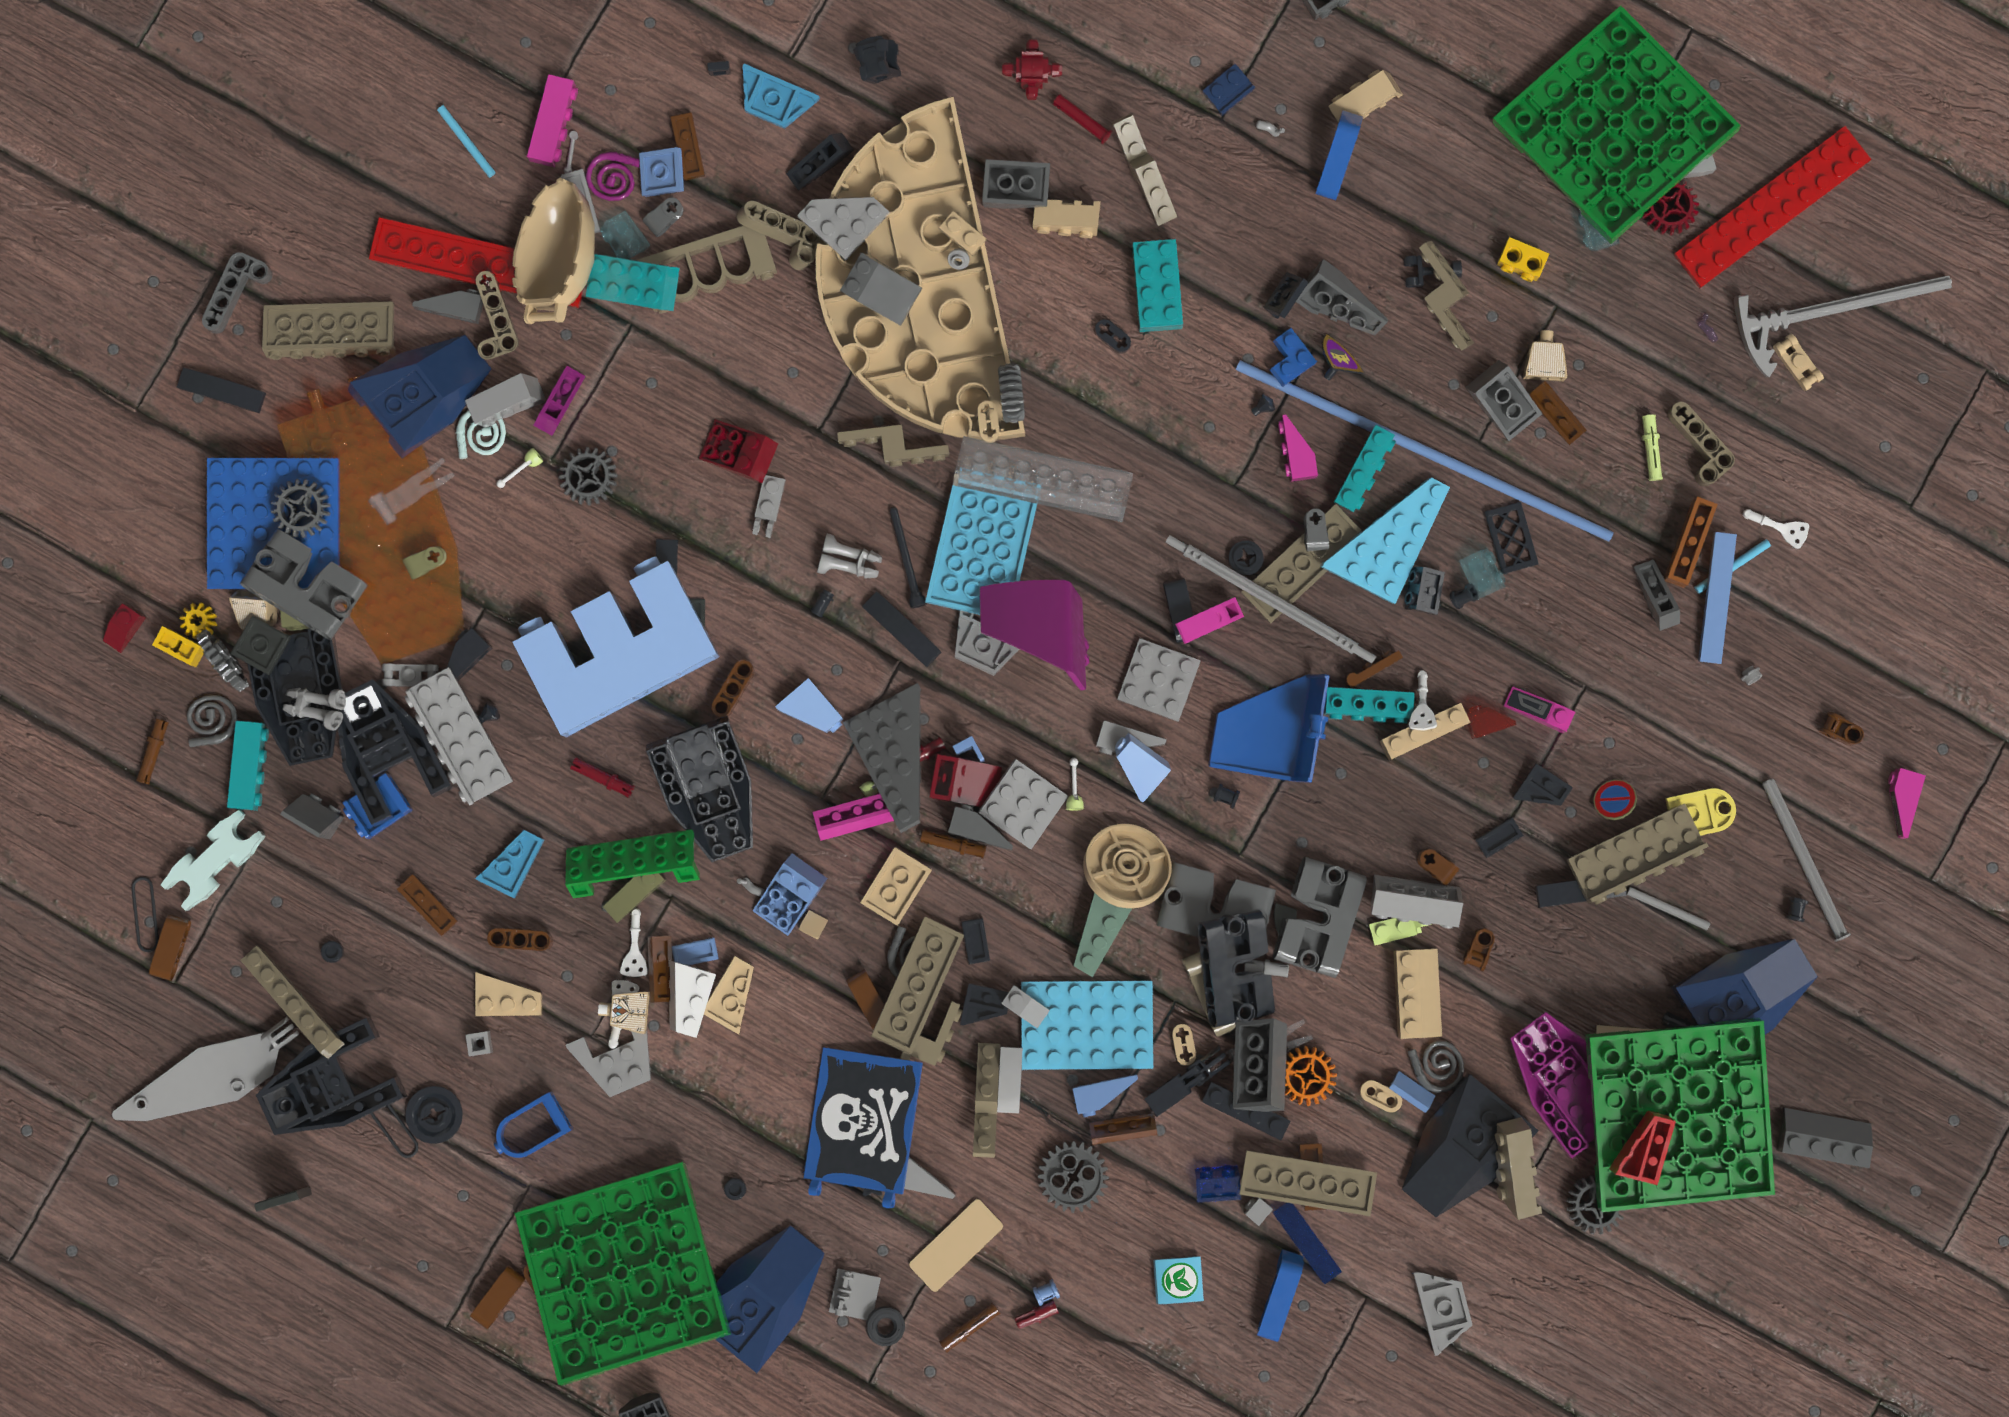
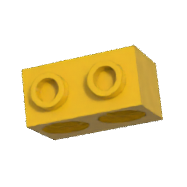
[1497,237,1549,282]
[152,626,204,667]

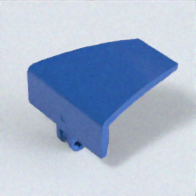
[1208,674,1329,783]

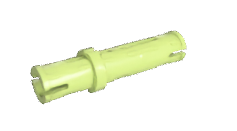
[1642,415,1663,481]

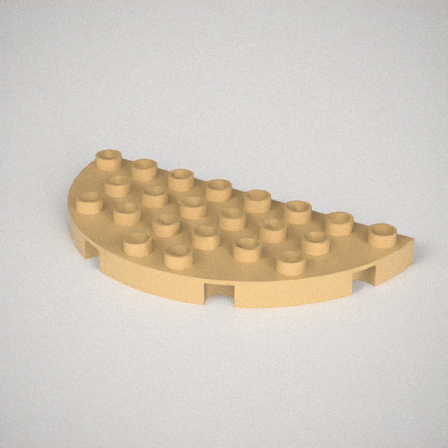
[816,97,1025,440]

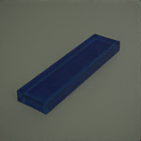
[1272,1202,1342,1285]

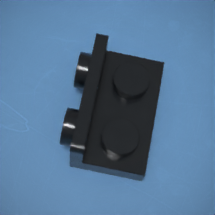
[1263,272,1308,319]
[1404,567,1445,615]

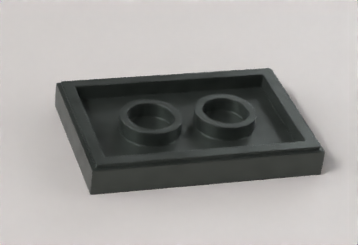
[254,1187,312,1212]

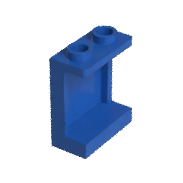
[342,773,413,839]

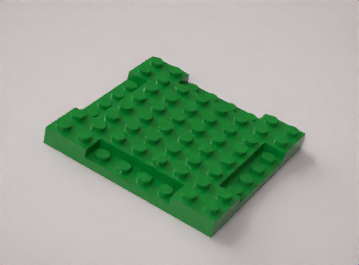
[1492,6,1741,244]
[1585,1018,1775,1212]
[515,1162,731,1386]

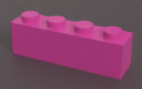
[527,74,578,168]
[813,794,894,841]

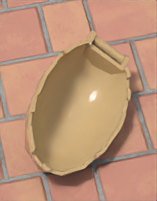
[512,178,595,324]

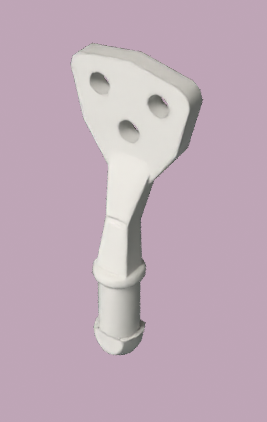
[1743,509,1809,549]
[1409,670,1437,731]
[620,908,648,977]
[608,980,639,1049]

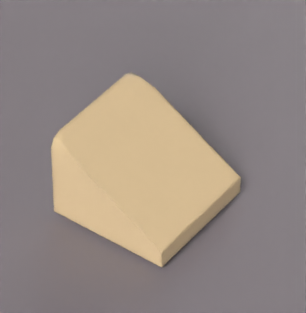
[799,910,828,939]

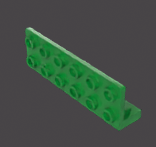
[565,830,700,898]

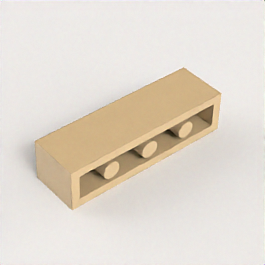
[1380,703,1470,760]

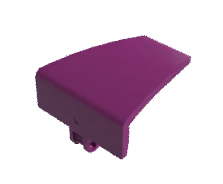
[980,580,1090,691]

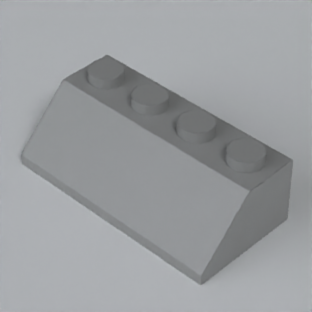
[1371,875,1463,928]

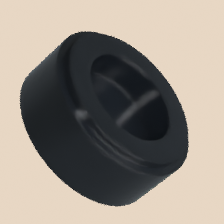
[321,941,344,963]
[724,1178,747,1200]

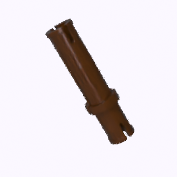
[136,718,169,785]
[920,829,987,859]
[939,1302,1001,1353]

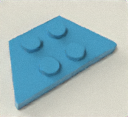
[743,64,820,129]

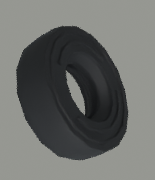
[866,1306,905,1346]

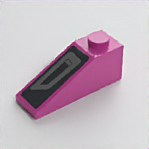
[1503,686,1575,733]
[1888,768,1926,839]

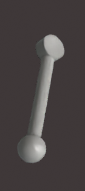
[564,131,578,174]

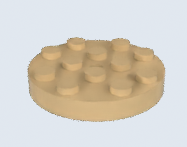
[1083,824,1172,908]

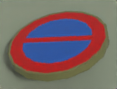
[1593,779,1637,820]

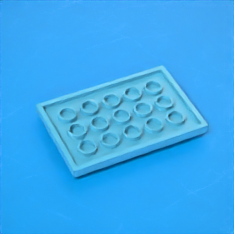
[925,477,1039,615]
[1021,981,1153,1070]

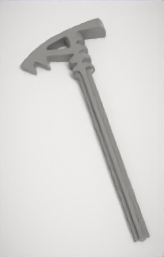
[1734,275,1952,377]

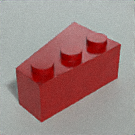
[1609,1111,1676,1185]

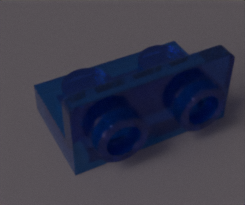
[1195,1165,1241,1202]

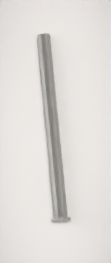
[1763,779,1851,942]

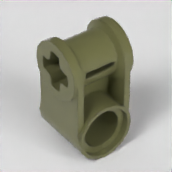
[402,546,447,580]

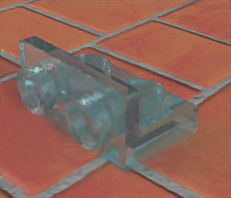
[600,210,650,260]
[1459,548,1505,600]

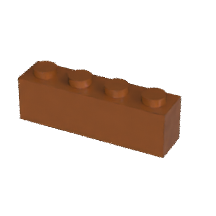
[1664,497,1718,588]

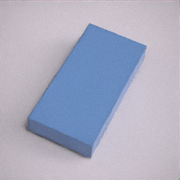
[672,938,719,965]
[1389,1071,1435,1113]

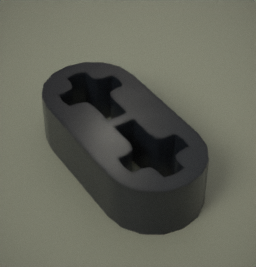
[1095,319,1131,354]

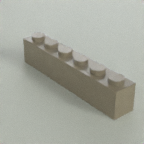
[240,946,345,1059]

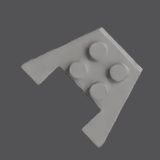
[955,611,1020,676]
[566,1030,651,1097]

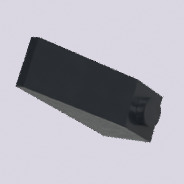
[786,133,854,191]
[447,628,493,681]

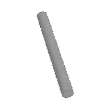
[1626,887,1710,930]

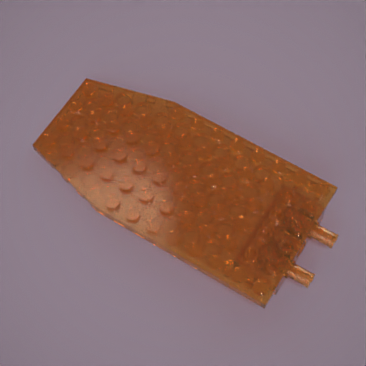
[277,375,464,665]

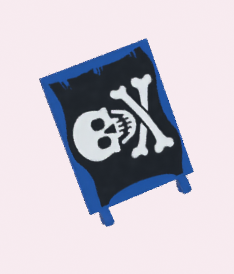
[804,1047,923,1208]

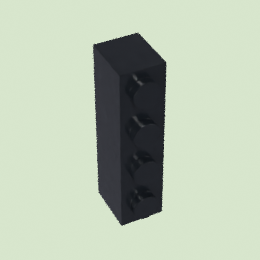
[1201,1081,1291,1141]

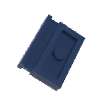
[1202,64,1255,116]

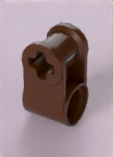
[1819,711,1864,746]
[1417,849,1460,887]
[1462,928,1495,972]

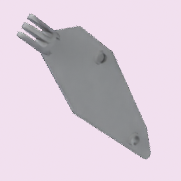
[112,1017,300,1121]

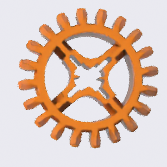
[1285,1046,1337,1106]

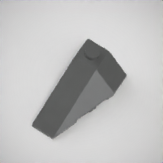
[1296,259,1388,335]

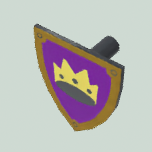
[1322,335,1364,380]

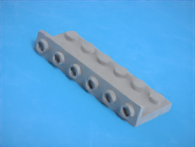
[404,667,513,805]

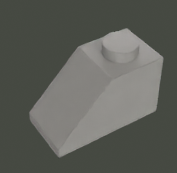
[1002,985,1050,1028]

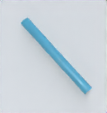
[437,105,496,178]
[1694,539,1771,594]

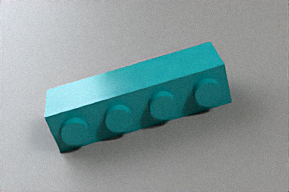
[227,721,269,811]

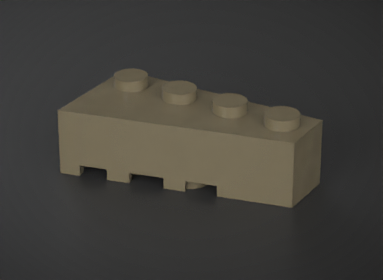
[1495,1117,1542,1220]

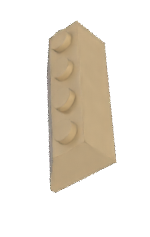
[1393,949,1442,1039]

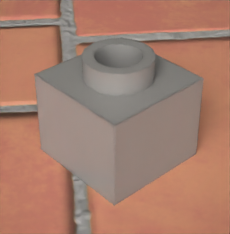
[466,1031,493,1056]
[1244,1197,1273,1226]

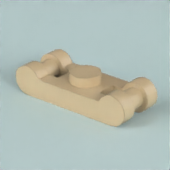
[1773,333,1824,391]

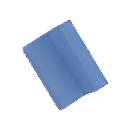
[953,736,985,763]

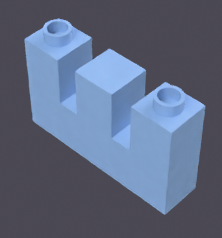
[513,557,720,737]

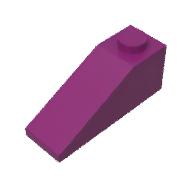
[533,366,586,436]

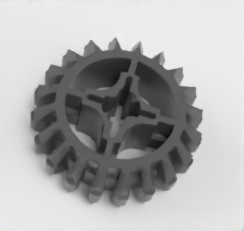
[998,363,1025,423]
[559,447,618,506]
[271,479,331,538]
[1566,1175,1626,1235]

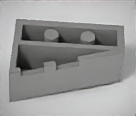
[465,373,546,427]

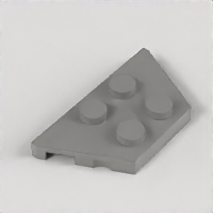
[1413,1272,1472,1356]

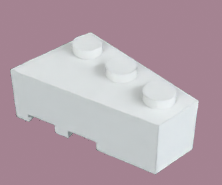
[669,960,716,1038]

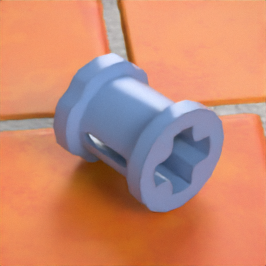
[1032,1279,1060,1305]

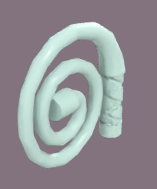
[455,410,506,459]

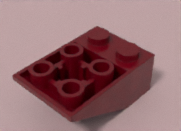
[699,419,778,483]
[930,754,1002,807]

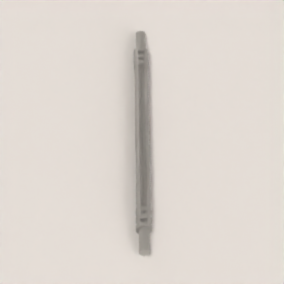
[1166,535,1376,663]

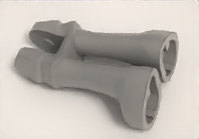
[817,533,882,578]
[283,688,346,731]

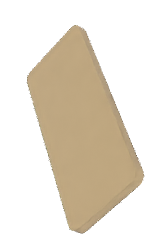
[909,1199,1003,1292]

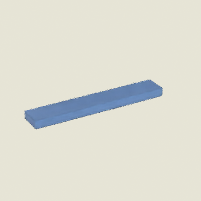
[1698,532,1737,664]

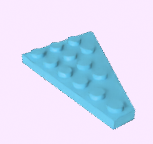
[1320,478,1450,604]

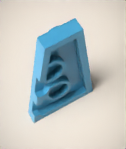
[475,830,544,898]

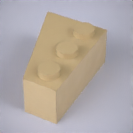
[1329,69,1403,123]
[1033,200,1101,238]

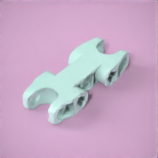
[161,810,266,911]

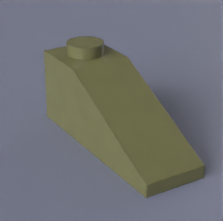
[603,873,666,923]

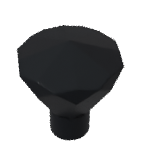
[1251,393,1275,416]
[477,702,500,724]

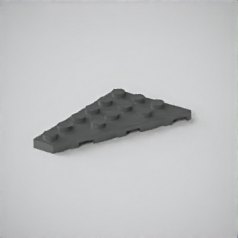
[843,683,921,833]

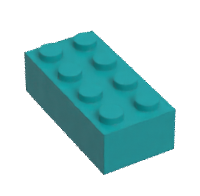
[1132,239,1183,332]
[586,254,680,311]

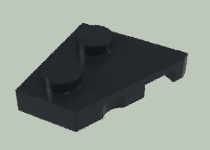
[1513,763,1573,806]
[960,984,1009,1025]

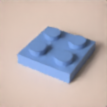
[639,147,684,197]

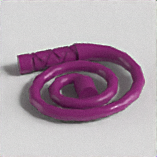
[586,152,640,201]

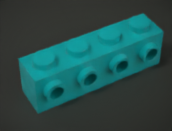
[1334,425,1396,512]
[1324,687,1414,724]

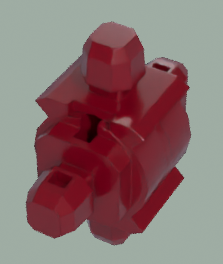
[1002,39,1062,100]

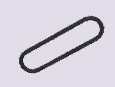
[132,877,159,952]
[370,1105,418,1158]

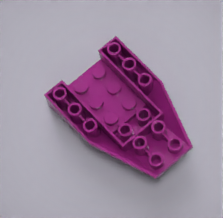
[1510,1012,1595,1159]

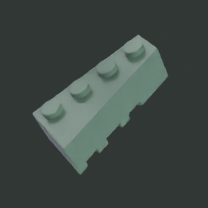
[1073,892,1132,977]

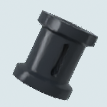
[1450,583,1479,609]
[1213,783,1240,809]
[1785,897,1809,923]

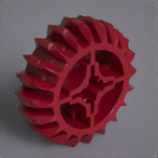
[1642,181,1699,236]

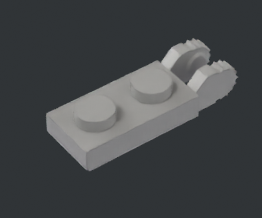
[753,475,786,538]

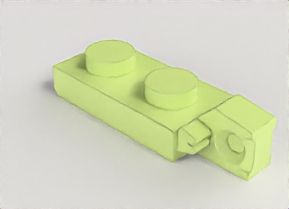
[1368,918,1428,946]

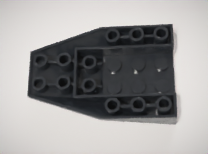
[247,629,342,766]
[646,715,753,862]
[1402,1073,1539,1217]

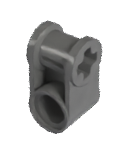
[642,197,684,237]
[1303,509,1329,552]

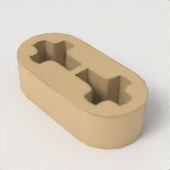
[978,401,999,443]
[1172,1024,1196,1065]

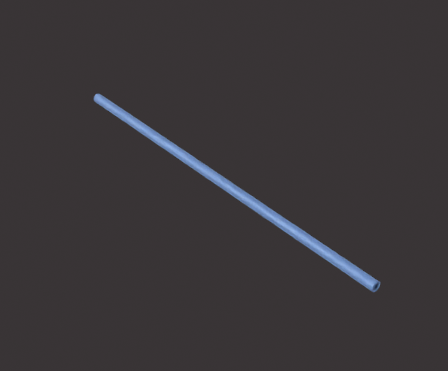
[1236,360,1614,542]

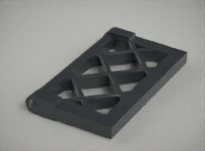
[1484,502,1539,575]

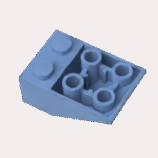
[753,854,828,936]

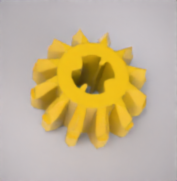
[179,603,217,640]

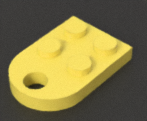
[1665,789,1736,836]

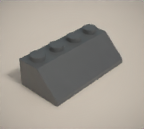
[1233,1018,1287,1112]
[1777,1108,1873,1168]

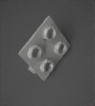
[829,1269,881,1320]

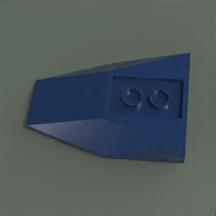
[348,335,492,458]
[1671,939,1818,1035]
[715,1225,825,1373]

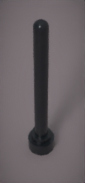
[889,507,927,609]

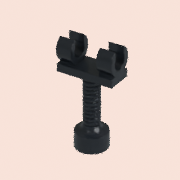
[1404,255,1462,288]

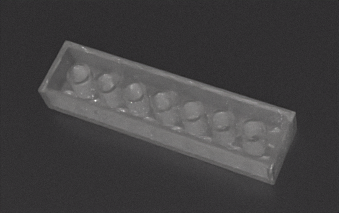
[953,436,1133,522]

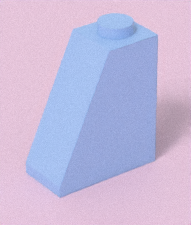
[775,678,843,733]
[1115,733,1171,802]

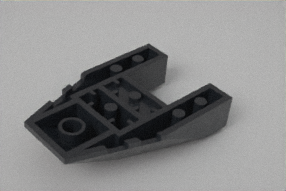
[335,679,453,827]
[256,1017,408,1135]

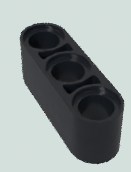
[1163,578,1198,643]

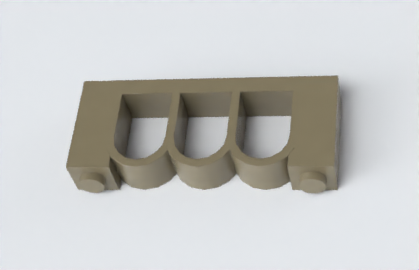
[637,226,777,314]

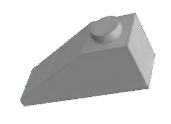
[1096,721,1166,755]
[904,1157,956,1199]

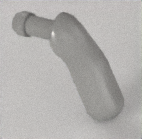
[1256,120,1285,137]
[737,878,765,897]

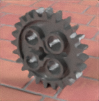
[196,630,249,692]
[1038,1141,1109,1213]

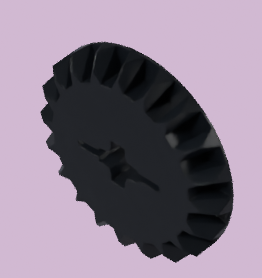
[406,1086,463,1144]

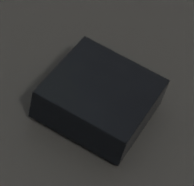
[707,61,731,76]

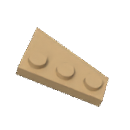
[704,955,754,1034]
[475,972,542,1016]

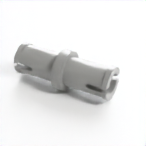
[1244,959,1289,978]

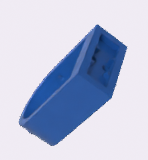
[494,1091,573,1158]

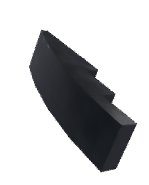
[176,367,266,414]
[862,591,942,667]
[1535,880,1627,908]

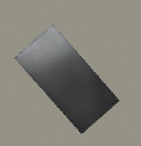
[656,539,678,574]
[1475,817,1524,858]
[962,918,990,964]

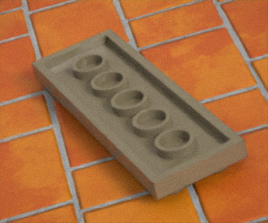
[1241,504,1362,624]
[871,917,964,1055]
[1239,1150,1377,1216]

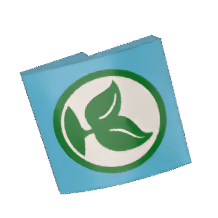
[1153,1256,1204,1304]

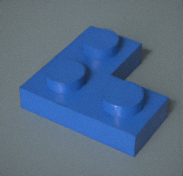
[1270,328,1317,387]

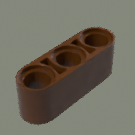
[712,660,755,718]
[149,914,191,981]
[487,928,553,951]
[846,969,885,1030]
[470,1265,526,1330]

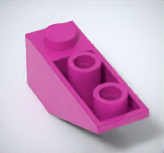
[1278,415,1318,482]
[1176,597,1244,644]

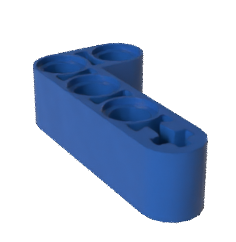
[1315,110,1363,201]
[1256,1249,1304,1342]

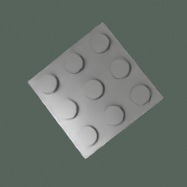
[1117,638,1201,722]
[978,759,1068,849]

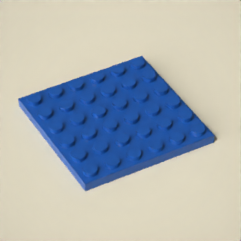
[207,458,340,589]

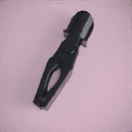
[1143,1045,1231,1117]

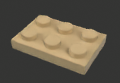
[860,847,932,926]

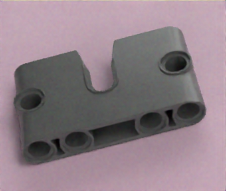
[240,529,368,640]
[1273,856,1367,978]
[1156,862,1276,937]

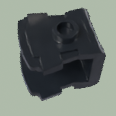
[853,36,901,84]

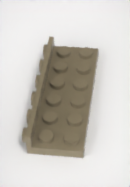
[262,302,395,360]
[1566,803,1709,905]

